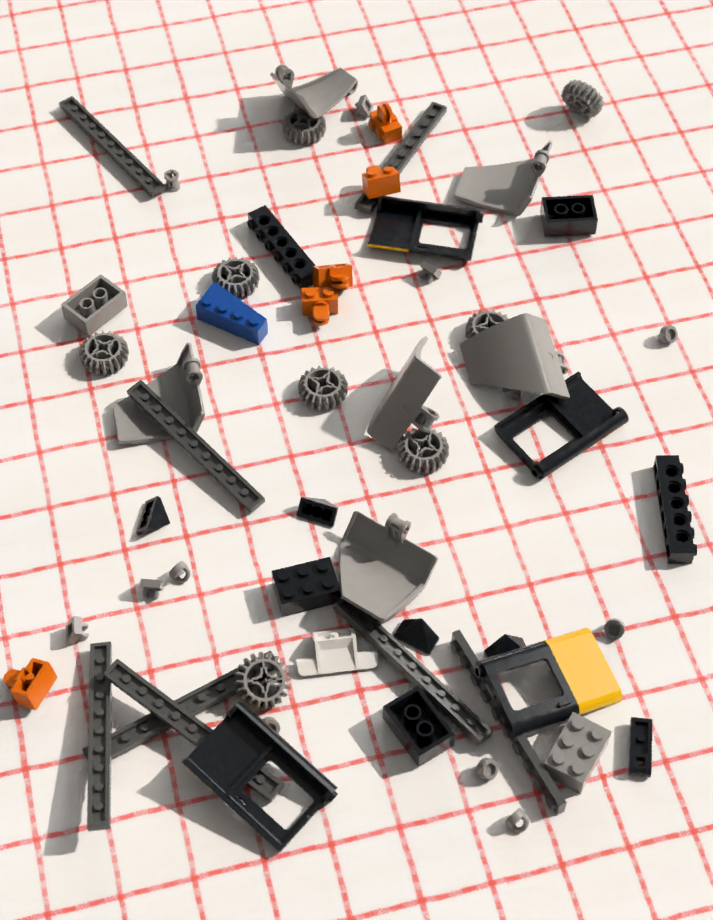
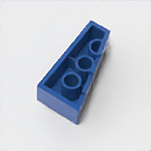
[196,282,268,345]

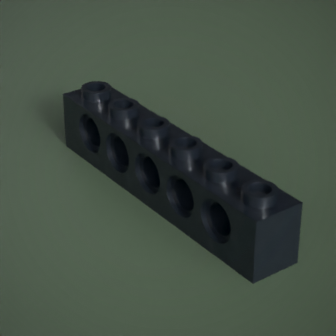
[247,205,316,289]
[653,455,697,564]

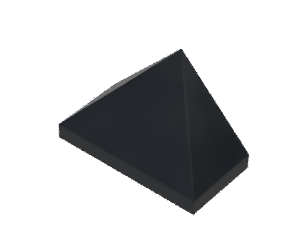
[136,496,170,535]
[296,497,338,527]
[393,618,439,655]
[484,634,526,658]

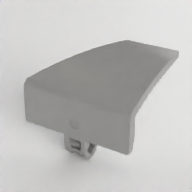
[270,64,357,118]
[453,141,553,216]
[460,313,570,400]
[367,336,442,452]
[113,343,205,444]
[339,511,438,623]

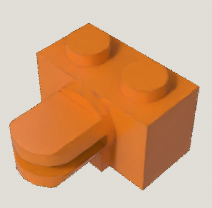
[368,102,402,145]
[362,165,401,199]
[313,263,353,291]
[301,287,338,326]
[3,658,58,710]

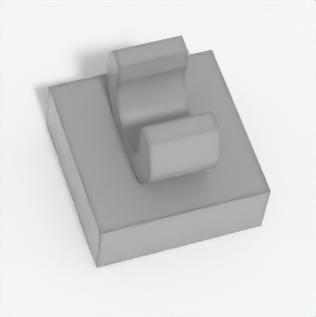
[353,95,374,119]
[419,260,442,283]
[140,579,164,598]
[66,616,89,645]

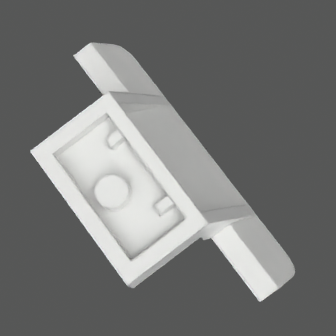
[296,628,378,677]

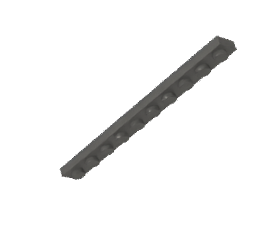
[59,96,166,198]
[355,101,447,214]
[127,380,265,513]
[333,599,493,746]
[450,629,567,815]
[87,641,112,832]
[82,650,279,761]
[103,659,285,803]

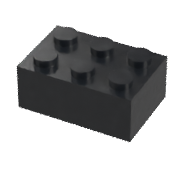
[540,195,598,237]
[271,557,341,617]
[383,685,455,767]

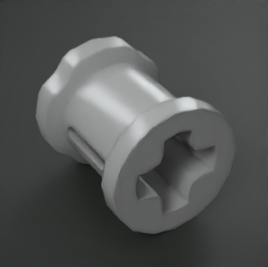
[164,169,180,192]

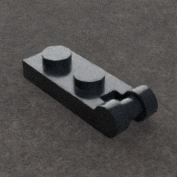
[628,717,653,778]

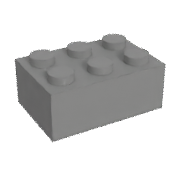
[61,274,128,337]
[544,712,612,794]

